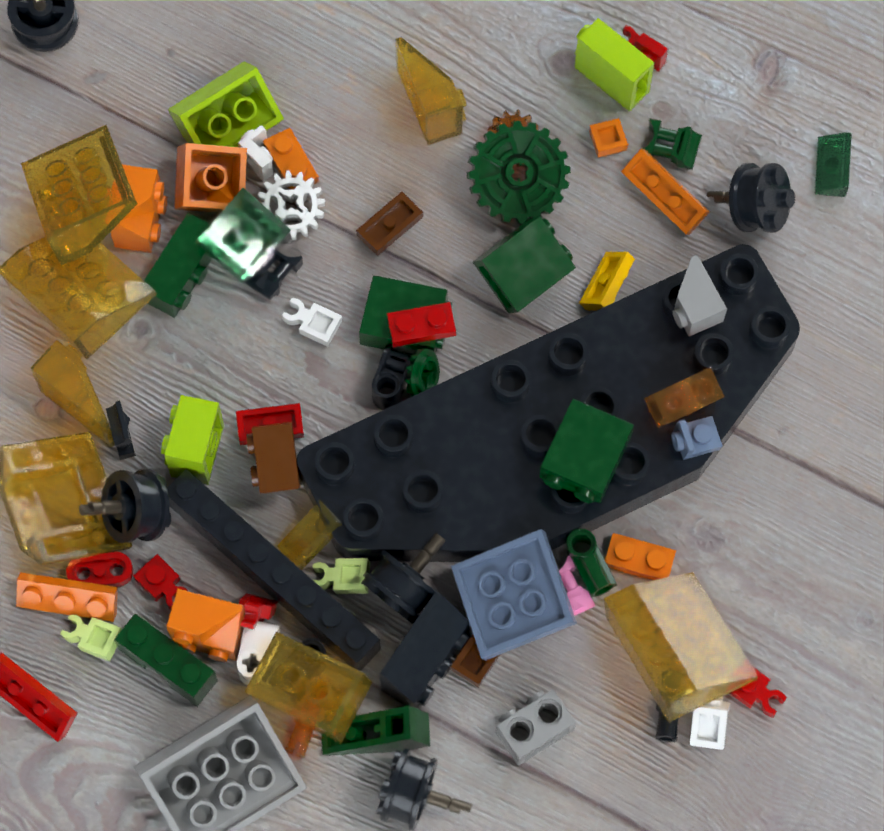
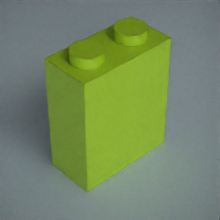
[575,18,654,112]

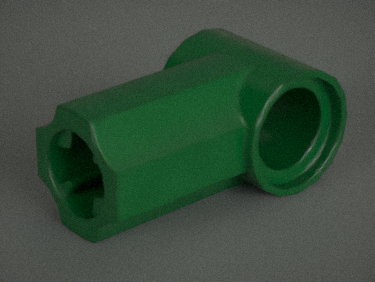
[567,529,617,598]

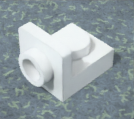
[238,125,273,182]
[690,695,730,750]

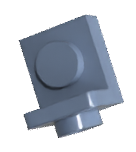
[671,416,722,460]

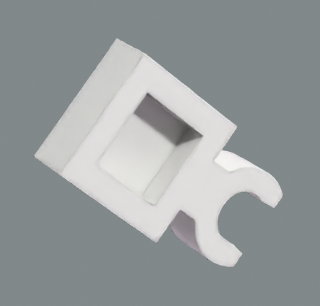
[282,298,342,347]

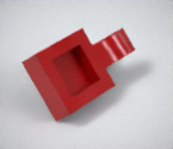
[622,25,668,72]
[239,593,278,630]

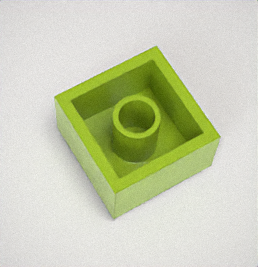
[161,395,224,485]

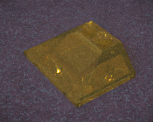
[0,432,133,565]

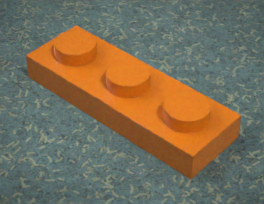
[621,148,710,235]
[16,572,118,622]

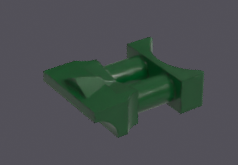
[643,119,702,170]

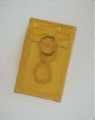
[395,37,466,145]
[30,340,115,448]
[245,632,373,743]

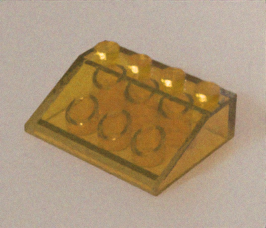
[21,125,138,266]
[0,222,157,359]
[604,572,758,722]

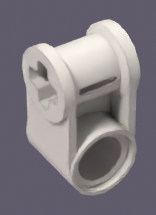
[237,621,280,687]

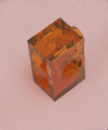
[644,367,725,428]

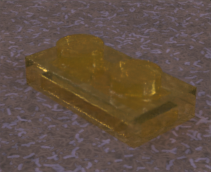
[277,500,342,570]

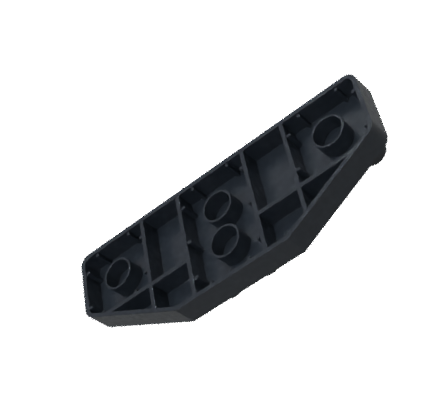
[297,244,800,562]

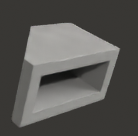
[673,255,727,336]

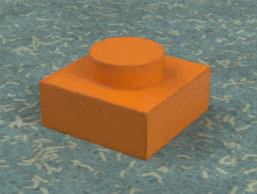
[589,118,628,157]

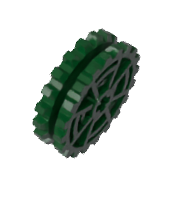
[466,121,571,224]

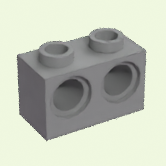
[496,690,576,766]

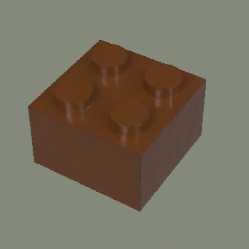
[246,421,300,494]

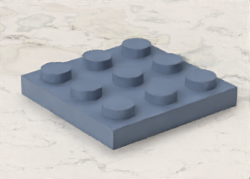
[451,529,577,660]

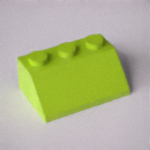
[168,61,284,147]

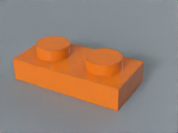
[263,128,319,190]
[605,533,676,584]

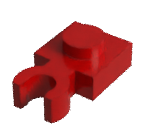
[133,554,188,611]
[723,660,787,718]

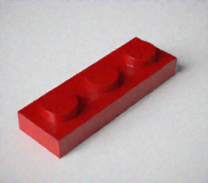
[0,652,78,742]

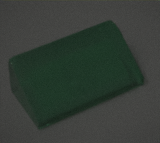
[814,132,852,197]

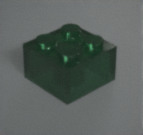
[195,188,291,284]

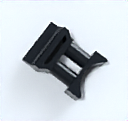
[238,237,303,300]
[106,401,136,460]

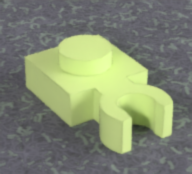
[312,558,371,594]
[60,615,122,662]

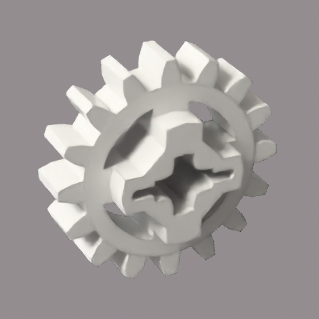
[257,171,325,240]

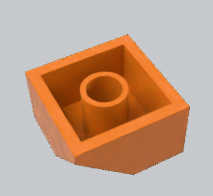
[174,143,247,212]
[107,164,168,253]
[166,589,245,662]

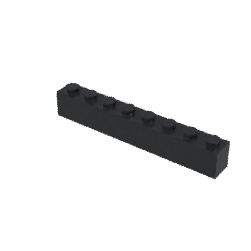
[167,469,381,673]

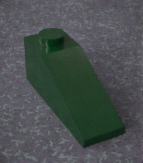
[321,706,430,756]

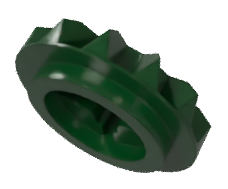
[404,349,440,396]

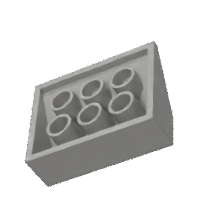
[134,696,307,831]

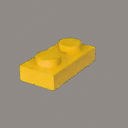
[579,252,635,311]

